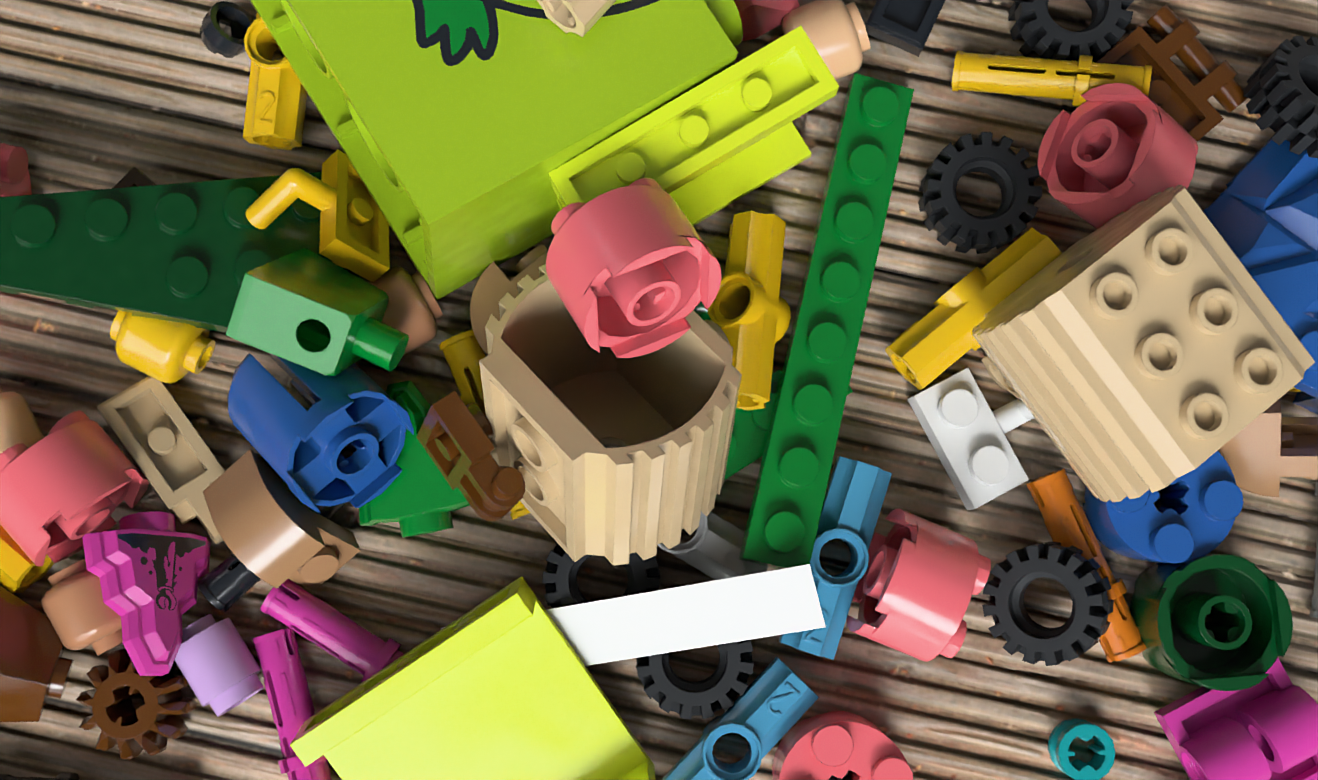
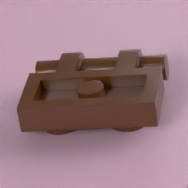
[1096,4,1248,141]
[417,391,525,521]

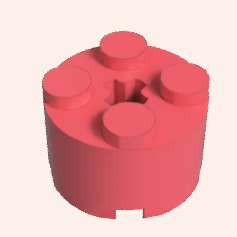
[1037,83,1198,229]
[546,178,721,358]
[0,410,149,566]
[846,508,991,662]
[772,711,913,780]

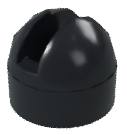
[200,1,254,58]

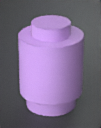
[174,614,264,717]

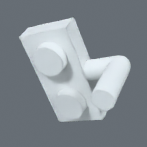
[907,368,1034,510]

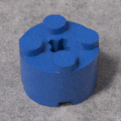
[1083,451,1244,564]

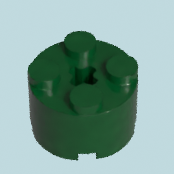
[1130,553,1293,691]

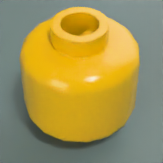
[110,310,215,384]

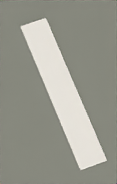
[441,564,826,666]

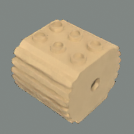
[972,185,1315,502]
[479,264,742,566]

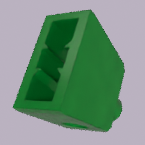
[226,248,409,376]

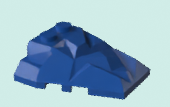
[1203,139,1318,415]

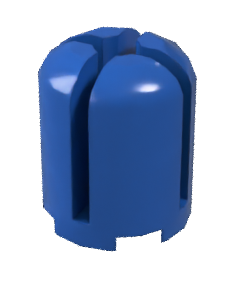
[227,353,414,512]

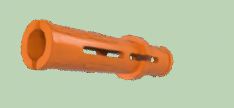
[1026,468,1147,662]

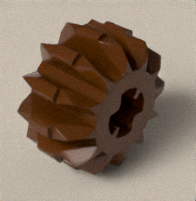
[76,648,198,760]

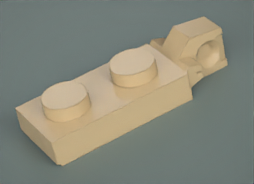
[97,376,225,545]

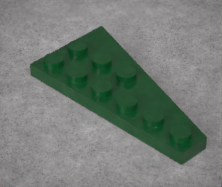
[0,172,352,333]

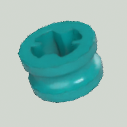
[1048,718,1115,780]

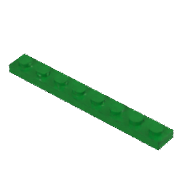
[739,73,914,569]

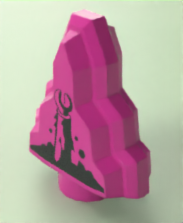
[82,511,210,676]

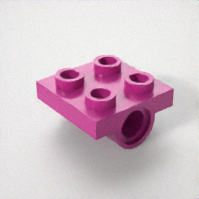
[1154,658,1318,780]

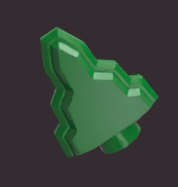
[359,380,470,538]

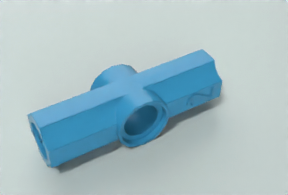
[779,456,892,660]
[661,656,819,780]

